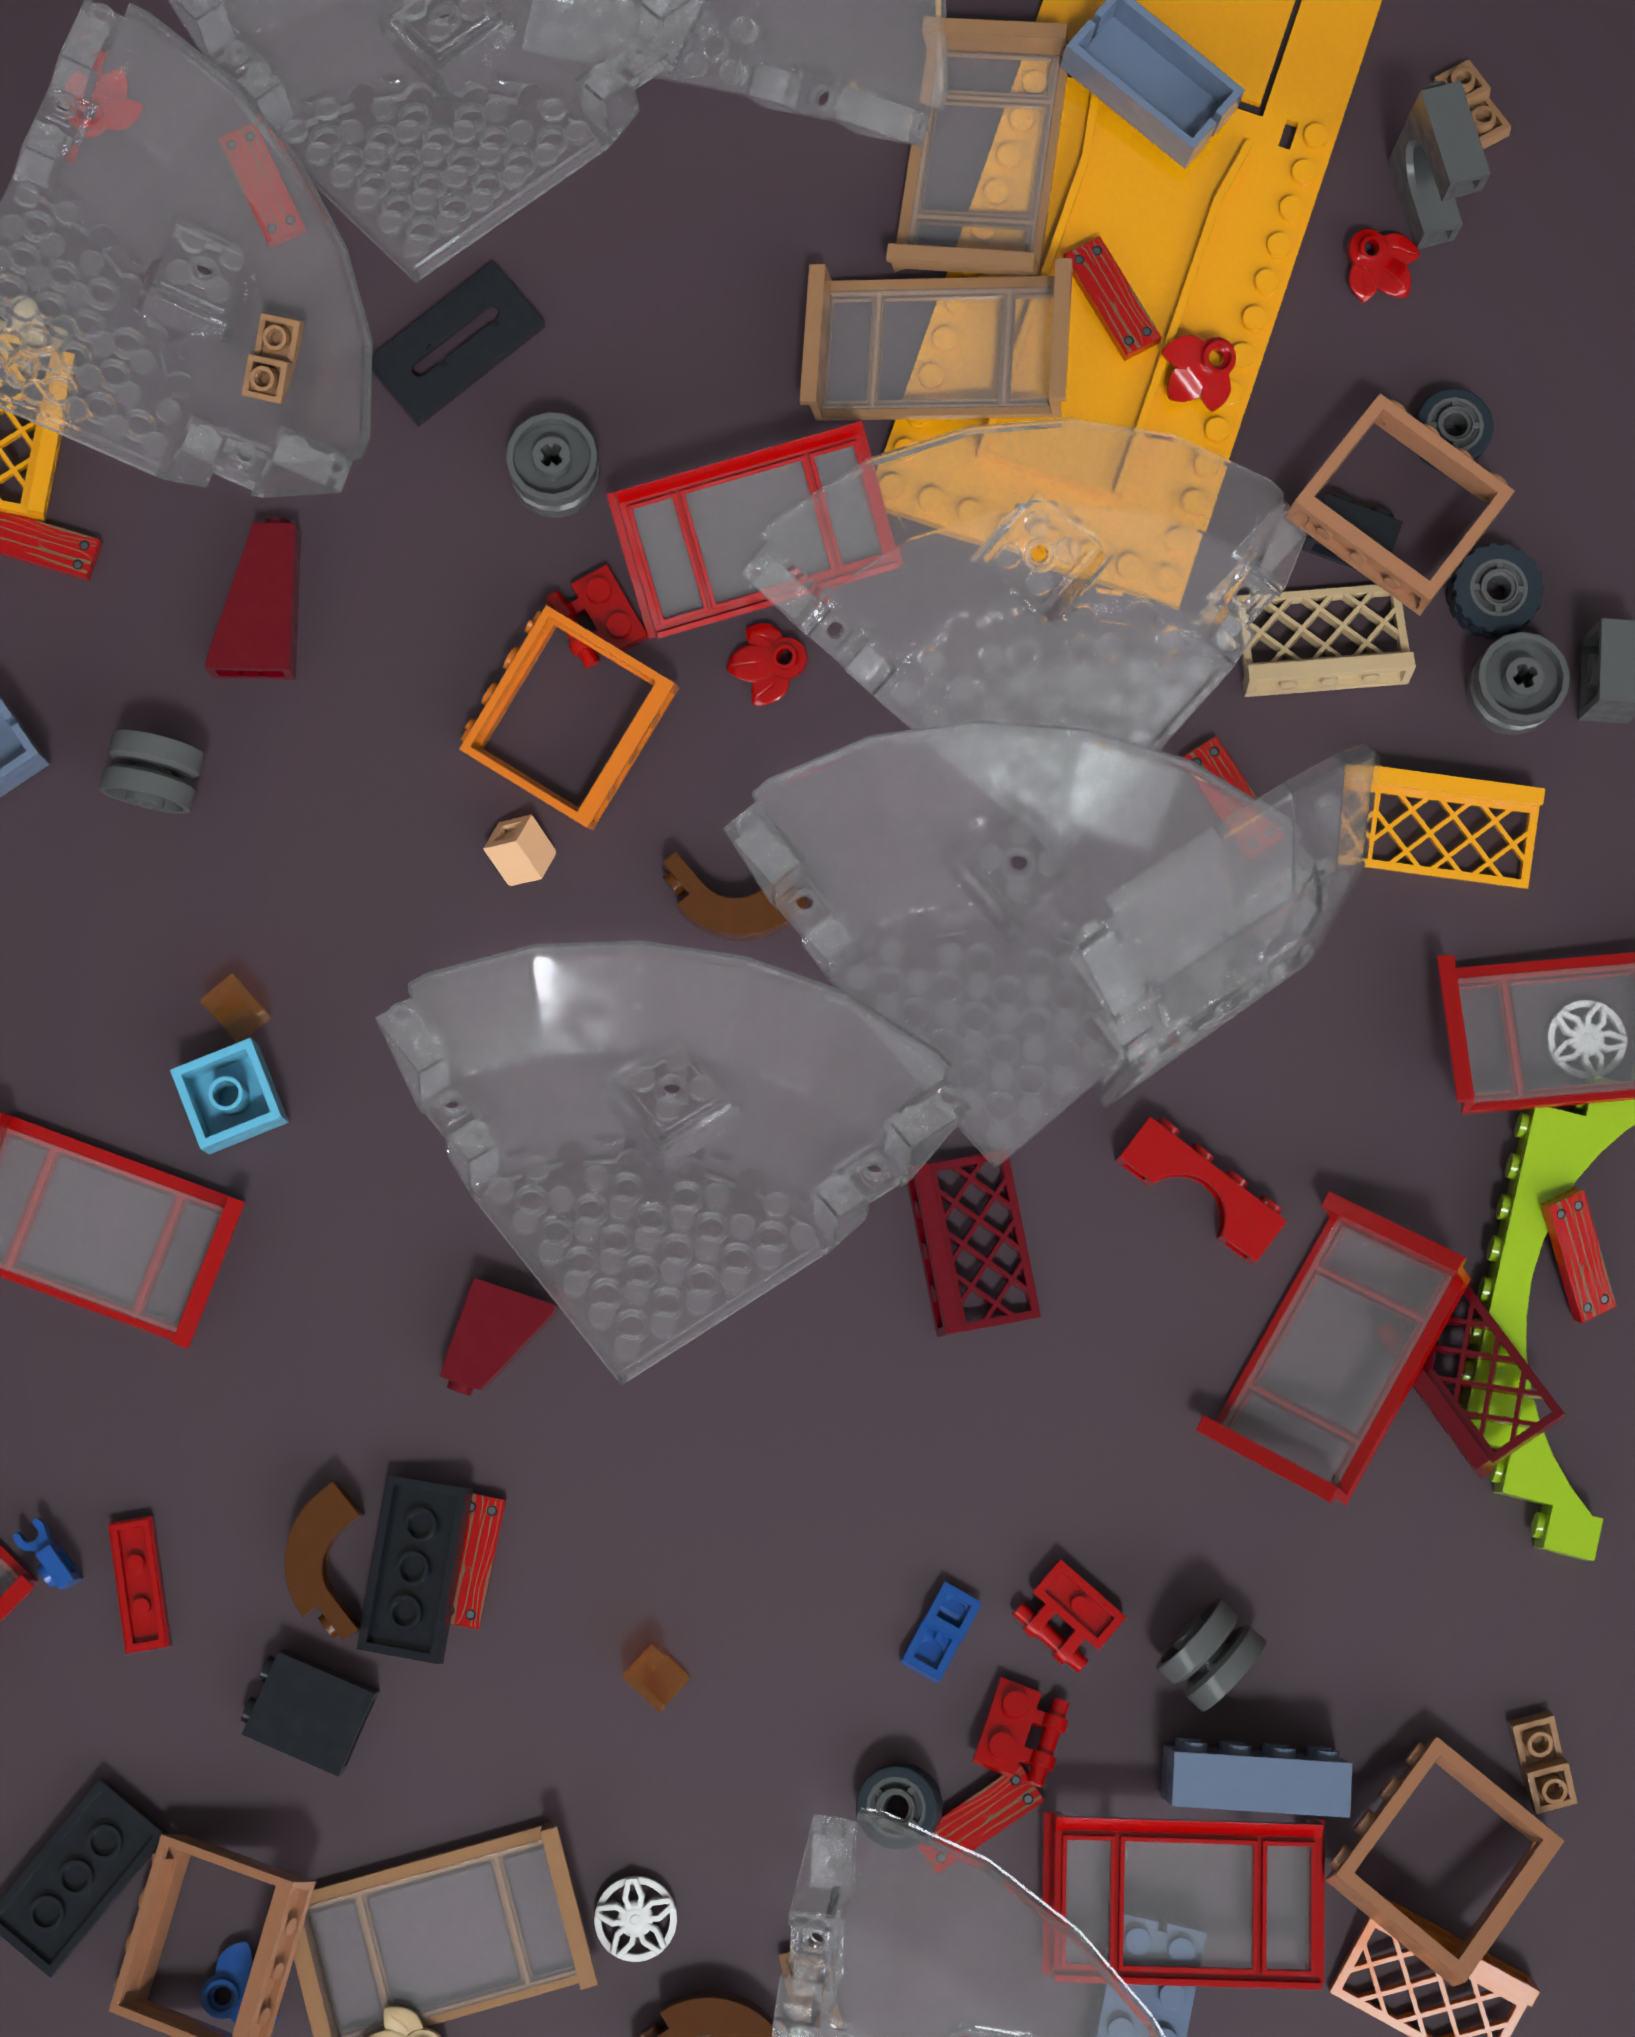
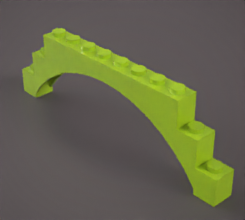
[1459,1062,1635,1561]

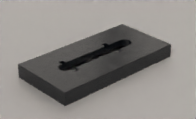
[365,261,545,427]

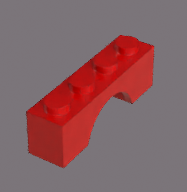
[1115,1116,1287,1265]

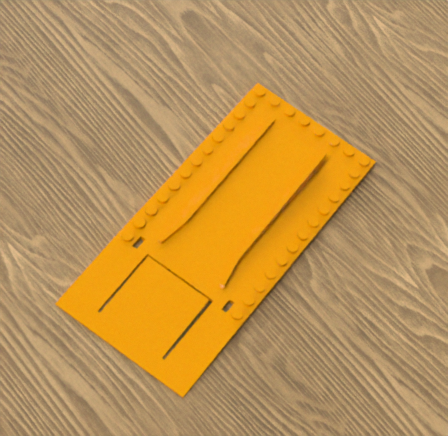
[866,0,1382,612]

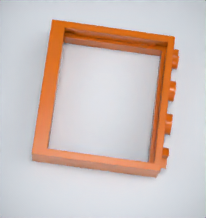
[459,605,680,830]

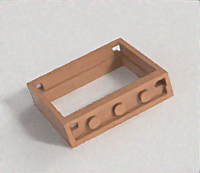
[1285,393,1515,616]
[1325,1737,1564,1986]
[109,1834,316,2037]

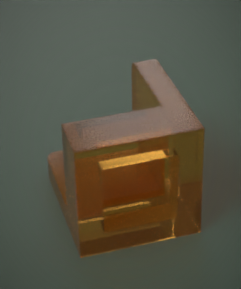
[199,973,272,1043]
[621,1642,689,1713]

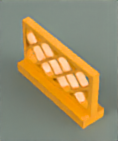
[0,344,76,523]
[1360,766,1545,889]

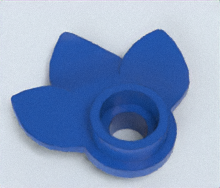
[200,1941,279,2025]

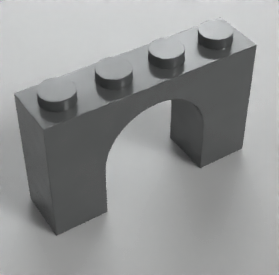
[1387,80,1491,250]

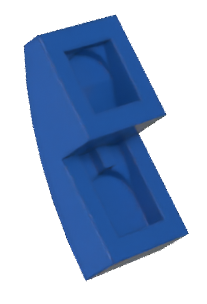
[899,1581,982,1684]

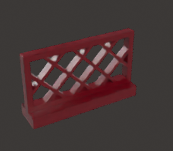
[904,1150,1041,1337]
[1375,1286,1566,1479]

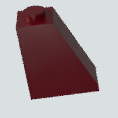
[439,1278,558,1396]

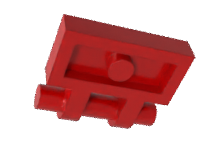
[546,564,648,670]
[1012,1559,1127,1673]
[971,1677,1070,1788]

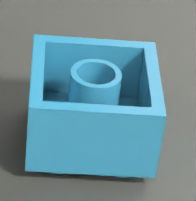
[170,1038,289,1155]

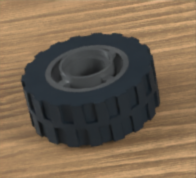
[1446,543,1544,640]

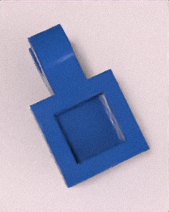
[13,1518,83,1590]

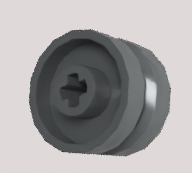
[506,412,601,518]
[1465,632,1570,736]
[98,730,205,814]
[1155,1598,1267,1712]

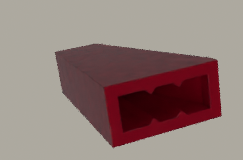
[205,517,301,680]

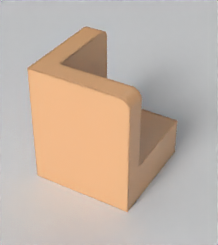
[483,814,556,886]

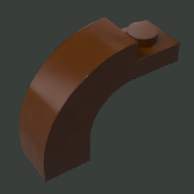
[662,851,809,941]
[284,1481,365,1640]
[636,1991,786,2037]

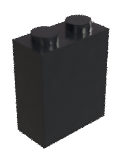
[240,1649,380,1777]

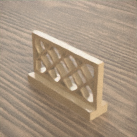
[1234,585,1416,697]

